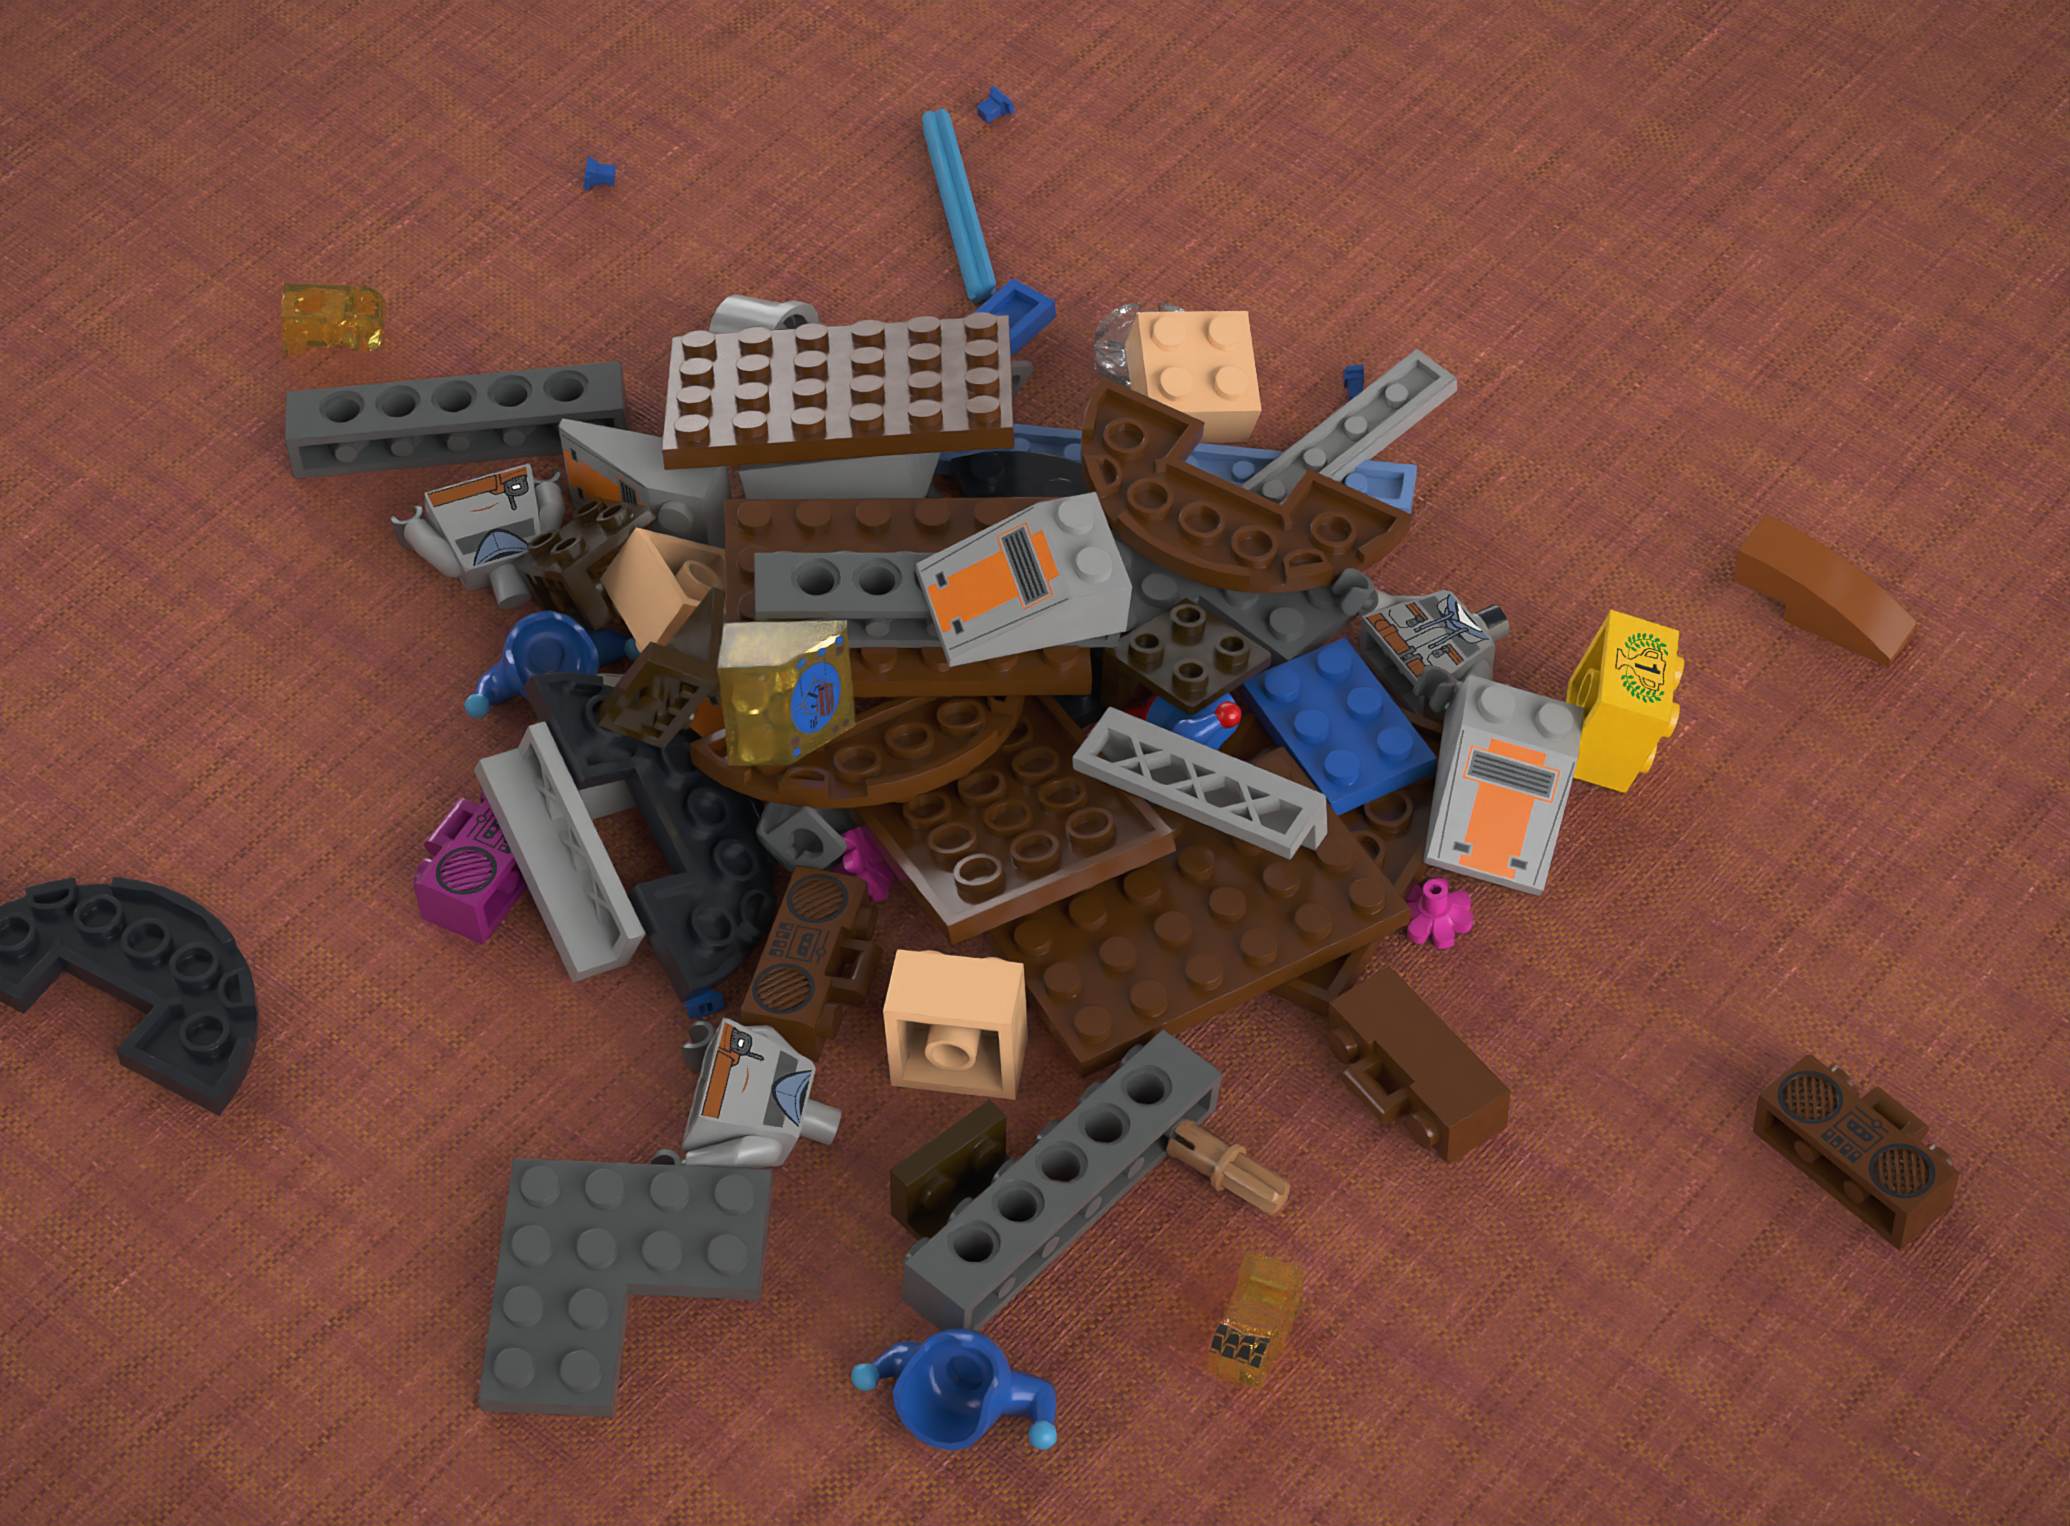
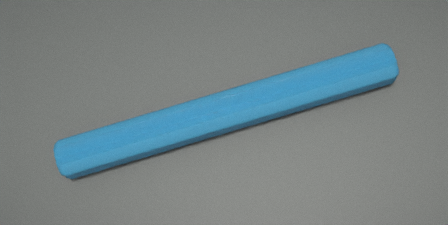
[922,108,997,303]

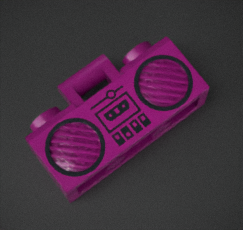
[413,789,528,944]

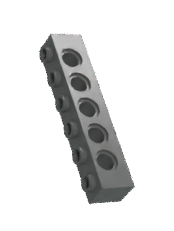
[285,361,629,479]
[754,551,1120,648]
[902,1030,1222,1331]

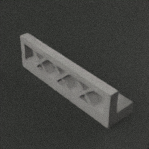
[1072,706,1327,860]
[474,721,645,983]

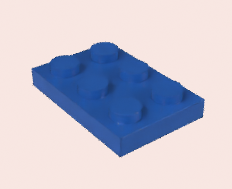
[1241,637,1437,815]

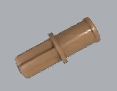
[1167,1119,1290,1215]

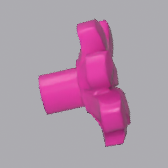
[830,827,895,902]
[1402,878,1473,949]

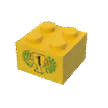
[1566,610,1684,793]

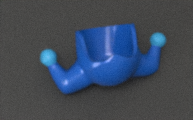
[464,610,641,719]
[851,1327,1057,1451]

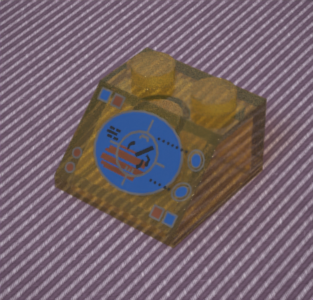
[718,620,856,766]

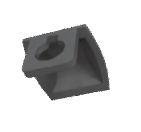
[756,801,858,874]

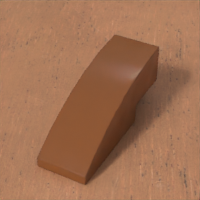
[1734,513,1917,667]

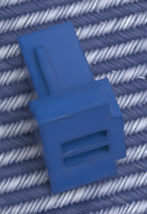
[976,85,1015,123]
[584,157,616,190]
[1342,365,1364,401]
[685,990,725,1019]

